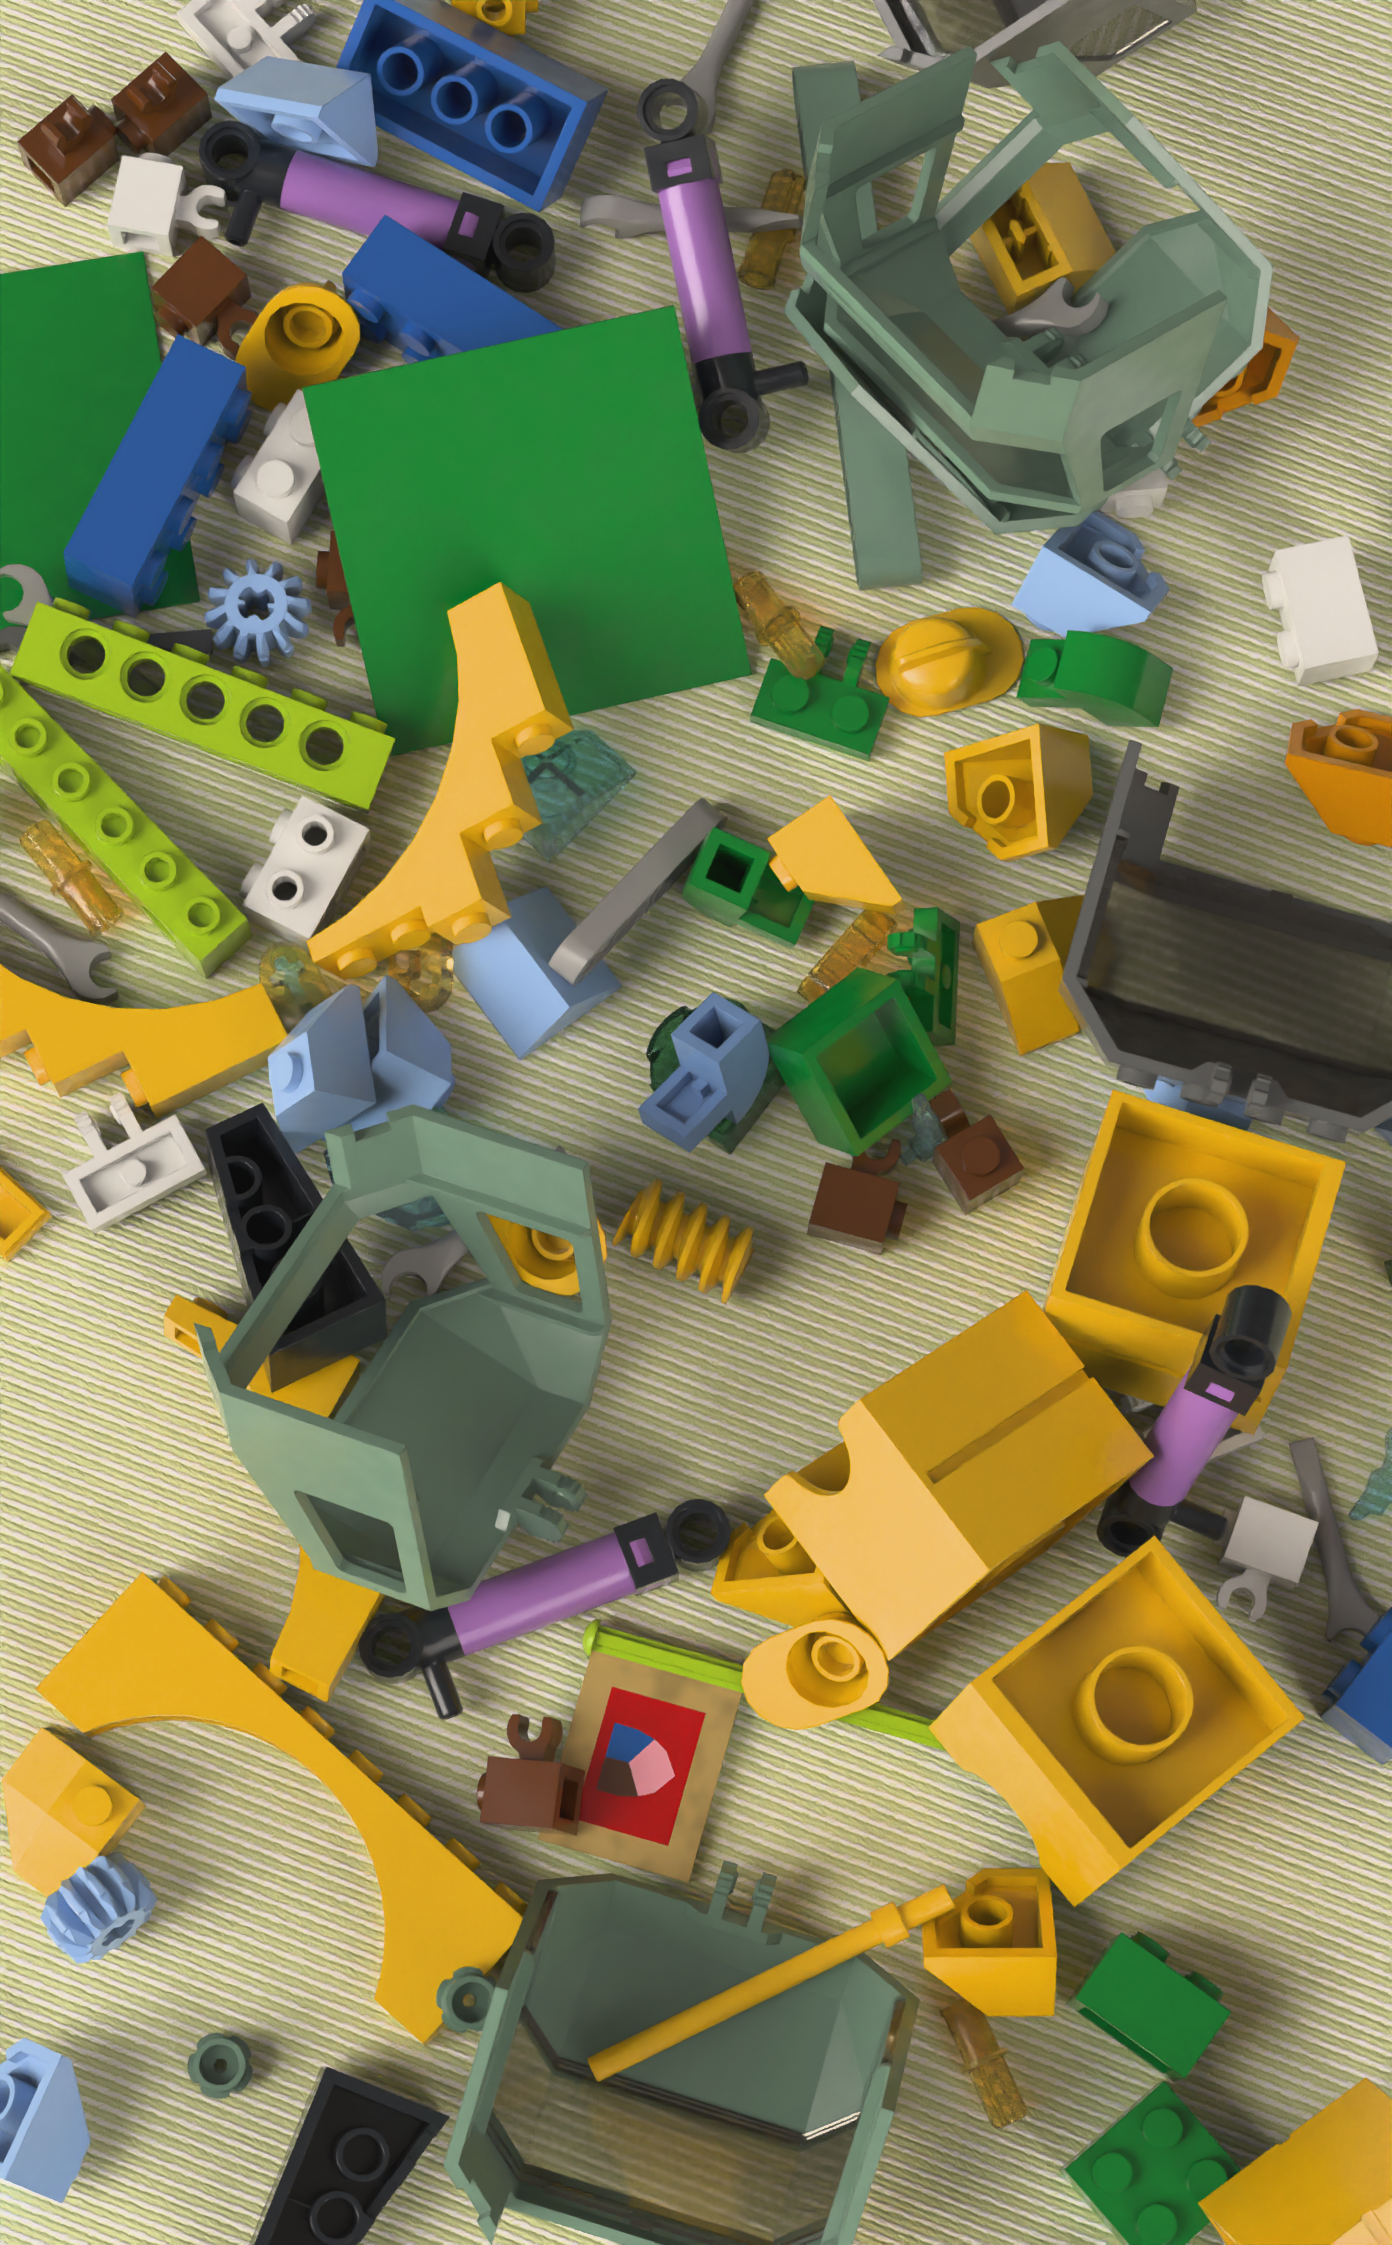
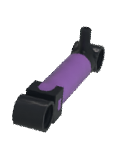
[637,79,809,453]
[199,120,556,293]
[1096,1285,1292,1558]
[358,1499,731,1720]

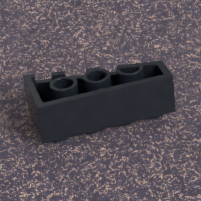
[206,1102,387,1393]
[249,2066,450,2245]

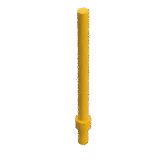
[587,1884,956,2082]

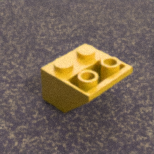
[969,162,1116,315]

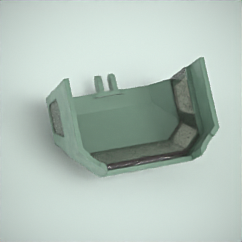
[443,1860,920,2245]

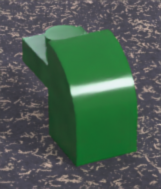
[1016,630,1173,727]
[682,826,814,949]

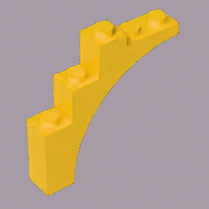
[306,582,574,980]
[0,964,288,1119]
[164,1294,386,1703]

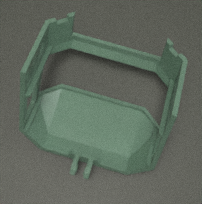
[784,41,1274,534]
[799,46,1228,514]
[194,1104,612,1611]

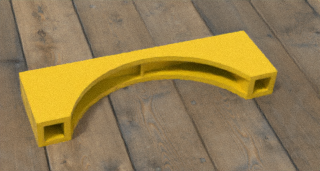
[35,1572,528,2046]

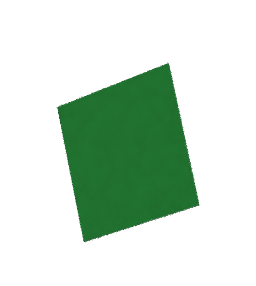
[0,251,201,630]
[302,305,752,757]

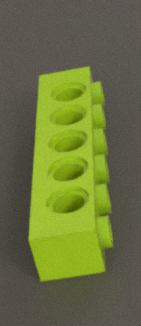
[10,597,395,814]
[0,665,253,979]

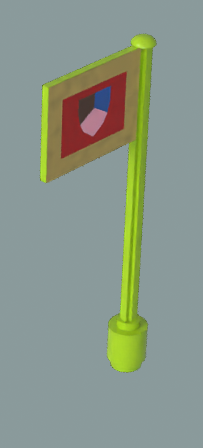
[538,1619,946,1883]

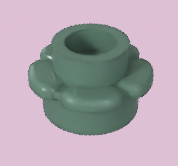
[436,1966,497,2033]
[188,2032,253,2099]

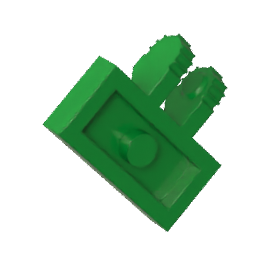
[750,625,890,762]
[886,907,960,1046]

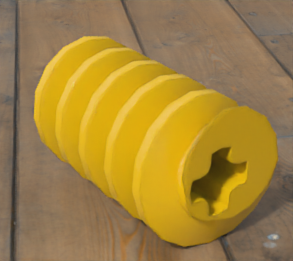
[612,1178,754,1305]

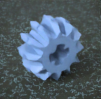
[204,558,312,668]
[40,1853,157,1964]

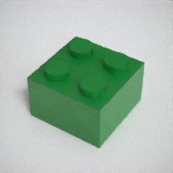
[766,967,952,1157]
[1066,1931,1231,2082]
[1059,2081,1241,2245]

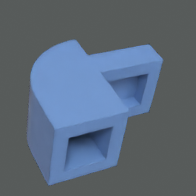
[638,992,769,1153]

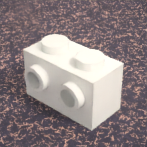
[231,389,325,546]
[1262,535,1379,686]
[239,795,373,952]

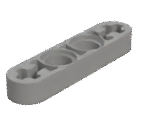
[549,798,728,986]

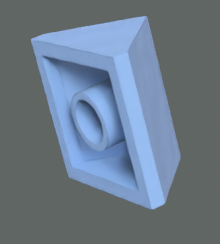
[214,56,379,167]
[445,886,622,1061]

